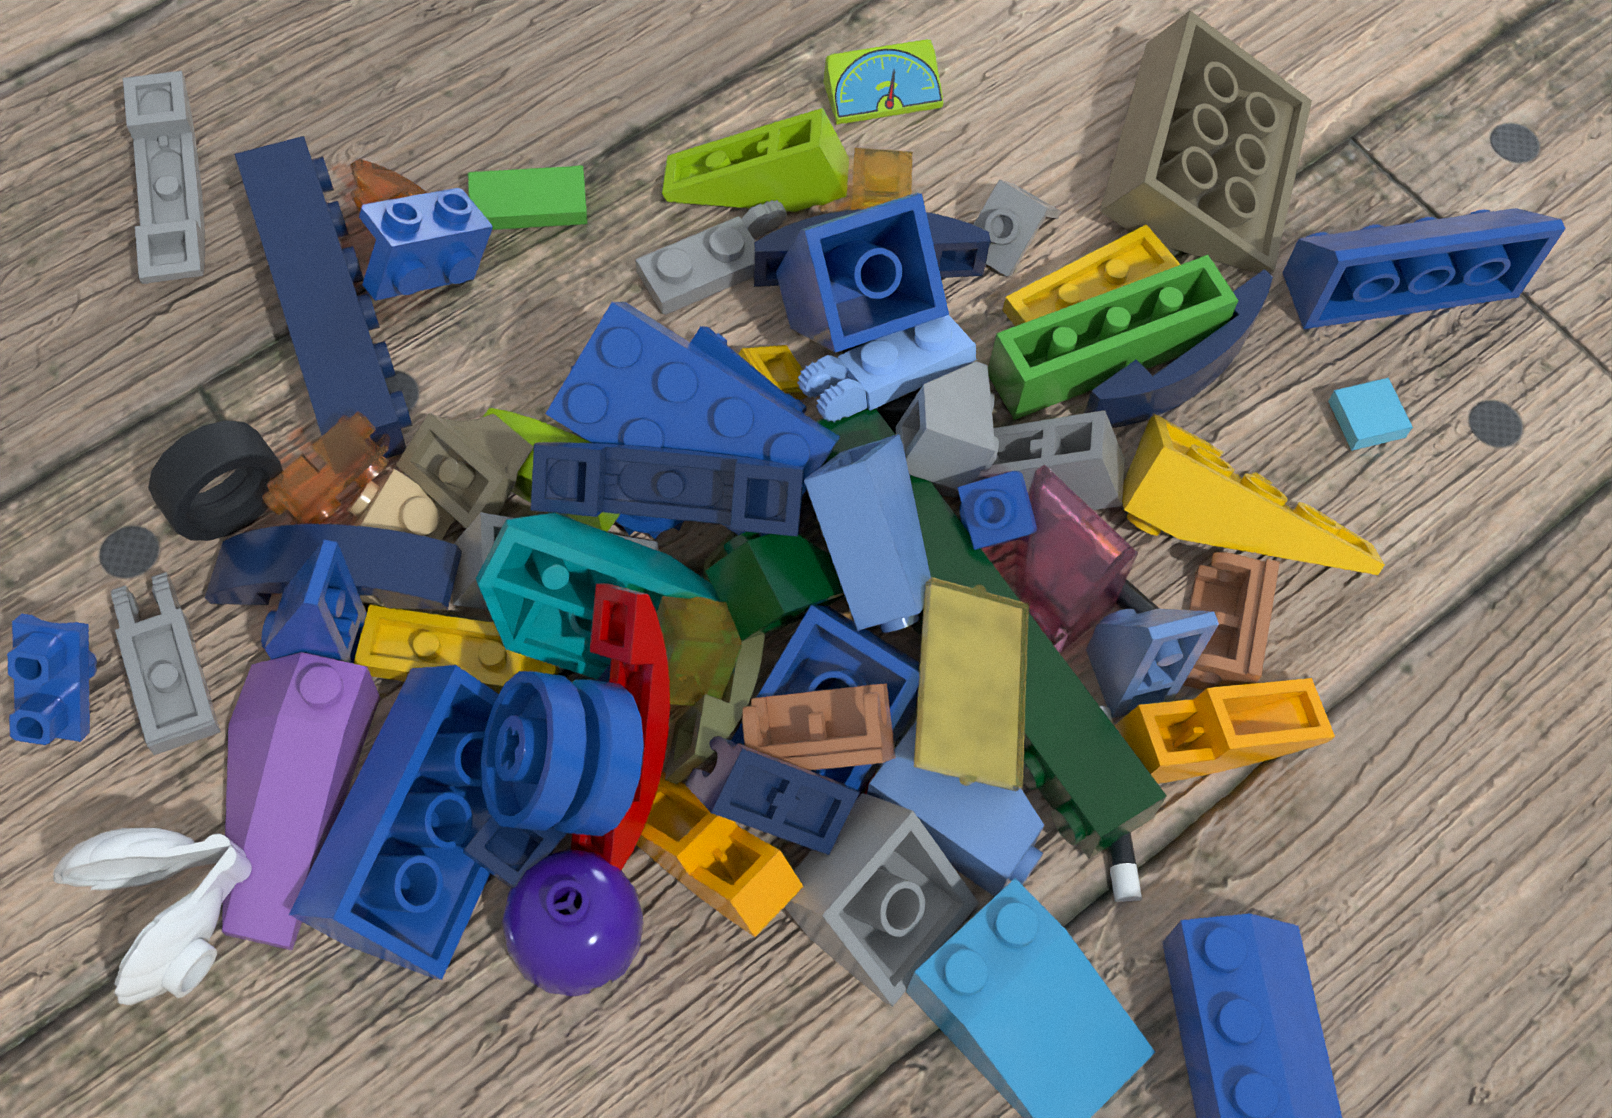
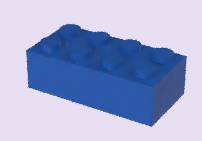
[545,302,840,536]

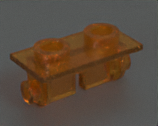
[262,411,391,525]

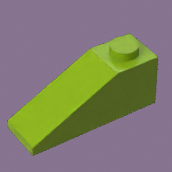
[662,108,849,212]

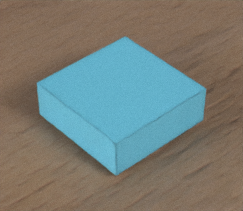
[1328,378,1413,451]

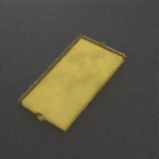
[914,577,1029,791]

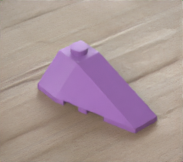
[222,652,380,950]

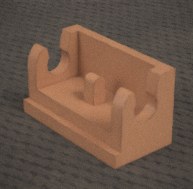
[1183,552,1280,691]
[742,683,895,770]

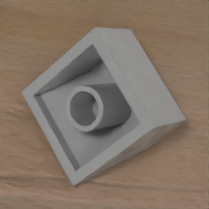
[785,793,979,1006]

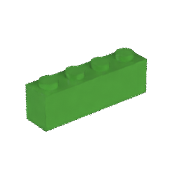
[988,255,1239,420]

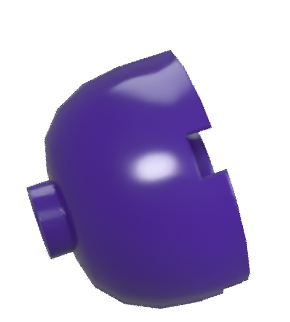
[502,849,644,997]

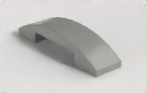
[123,71,205,284]

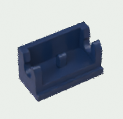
[685,736,859,855]

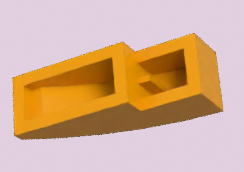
[1114,678,1335,784]
[636,771,804,937]

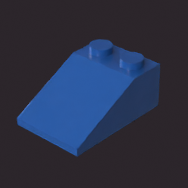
[712,605,923,800]

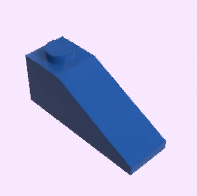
[261,540,367,663]

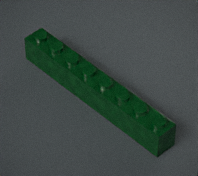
[816,408,1167,859]

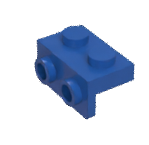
[359,188,493,301]

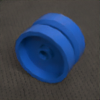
[481,671,644,836]

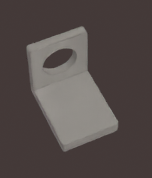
[973,179,1061,276]

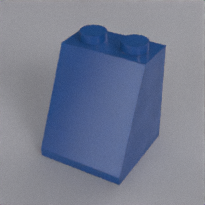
[776,193,949,353]

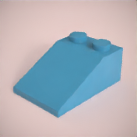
[906,878,1155,1118]

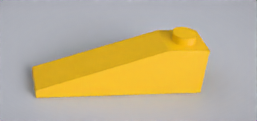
[1122,413,1385,575]

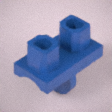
[7,614,97,745]

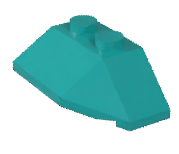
[476,513,736,679]

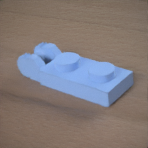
[797,315,976,422]

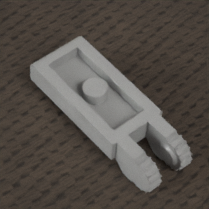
[635,200,787,315]
[111,572,221,755]

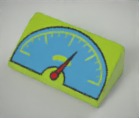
[823,39,943,125]

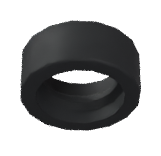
[148,420,284,541]

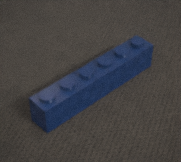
[235,136,413,474]

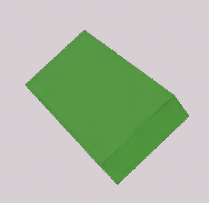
[468,165,588,230]

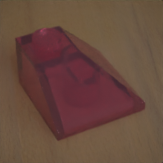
[1015,464,1138,654]

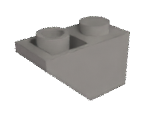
[896,361,999,490]

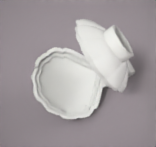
[53,828,252,1005]

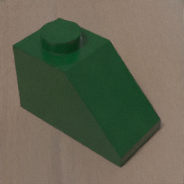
[705,532,845,642]

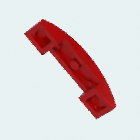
[571,584,670,870]

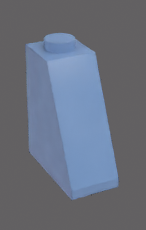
[804,434,933,632]
[867,716,1044,897]

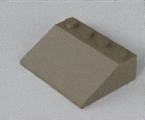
[1100,11,1312,274]

